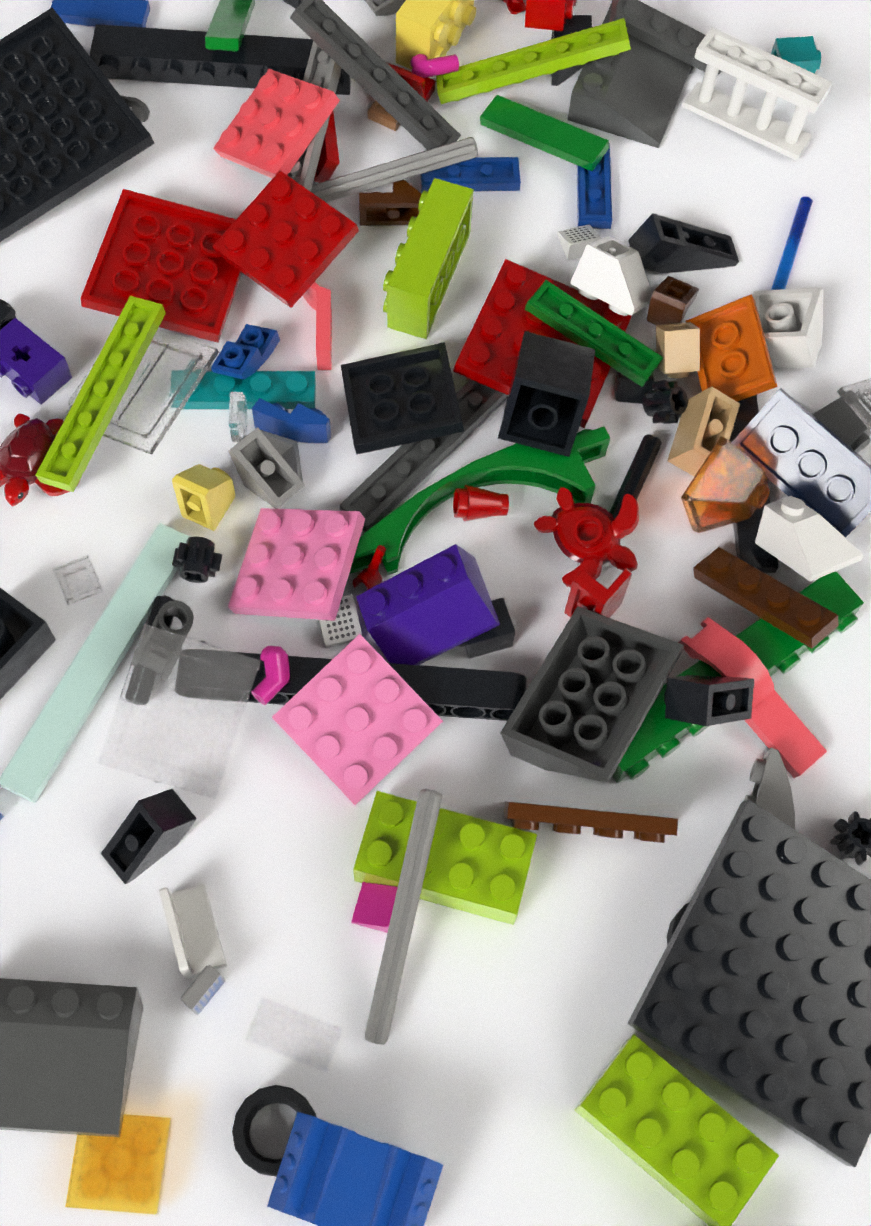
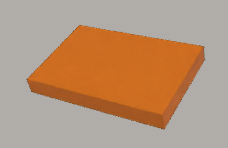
[685,294,778,402]

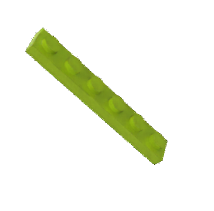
[436,18,631,104]
[36,296,166,493]

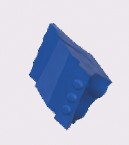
[267,1112,443,1226]

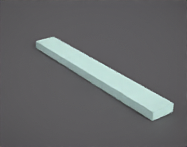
[0,523,191,803]

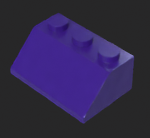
[356,544,500,665]

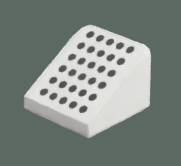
[557,224,601,261]
[318,594,362,648]

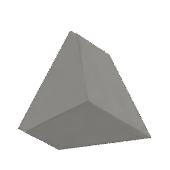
[228,427,305,509]

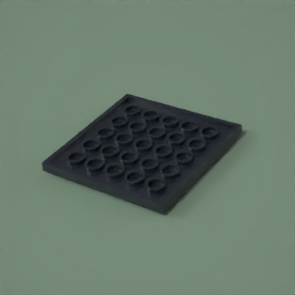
[0,7,155,242]
[627,799,871,1168]

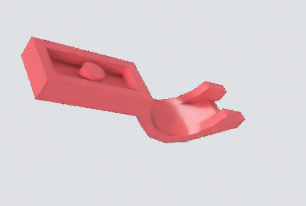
[302,282,332,370]
[678,617,827,778]

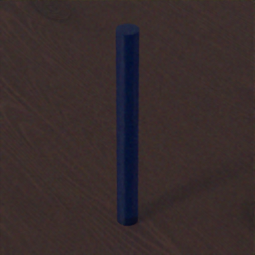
[771,196,813,290]

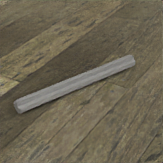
[311,137,478,203]
[364,789,442,1045]

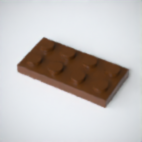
[503,801,678,843]

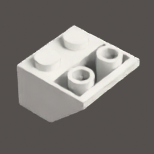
[570,236,652,316]

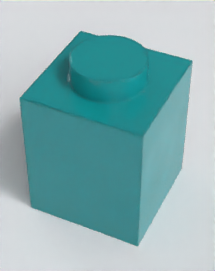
[771,36,821,74]

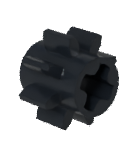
[643,380,688,424]
[172,536,223,583]
[830,811,871,866]

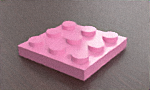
[228,508,365,621]
[272,634,443,805]

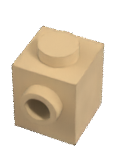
[656,322,700,378]

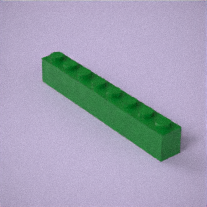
[612,571,864,783]

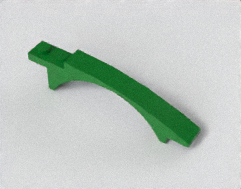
[349,426,610,576]

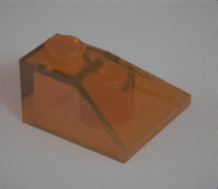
[681,437,770,533]

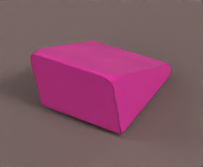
[351,882,398,933]

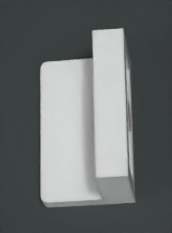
[158,883,227,980]

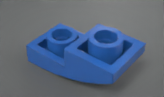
[211,324,280,380]
[252,398,331,443]

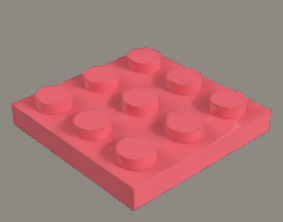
[213,69,340,179]

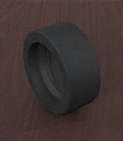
[232,1085,317,1177]

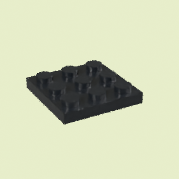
[341,342,464,455]

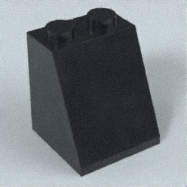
[498,331,595,457]

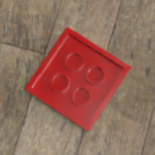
[212,170,359,308]

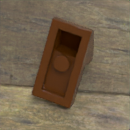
[359,180,422,226]
[646,276,700,325]

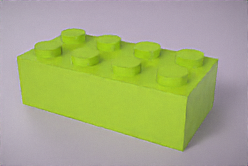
[383,178,474,340]
[353,791,537,925]
[574,1035,780,1226]

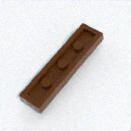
[693,547,838,649]

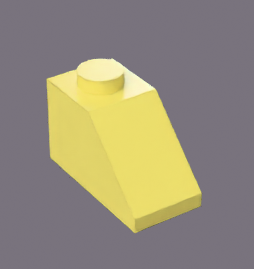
[172,464,236,531]

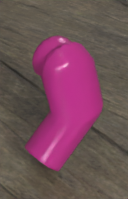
[410,54,459,78]
[251,645,290,705]

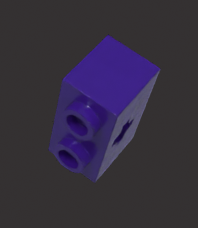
[0,318,72,405]

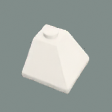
[752,287,824,368]
[755,496,863,582]

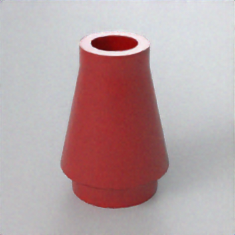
[453,485,509,522]

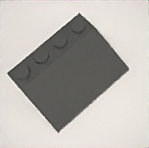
[567,3,692,148]
[500,606,684,782]
[0,978,144,1137]

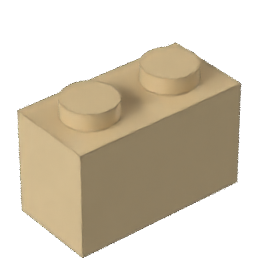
[667,386,740,478]

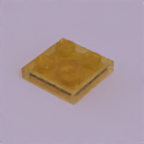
[65,1114,173,1215]

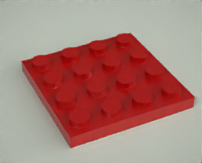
[80,189,242,343]
[453,259,632,428]

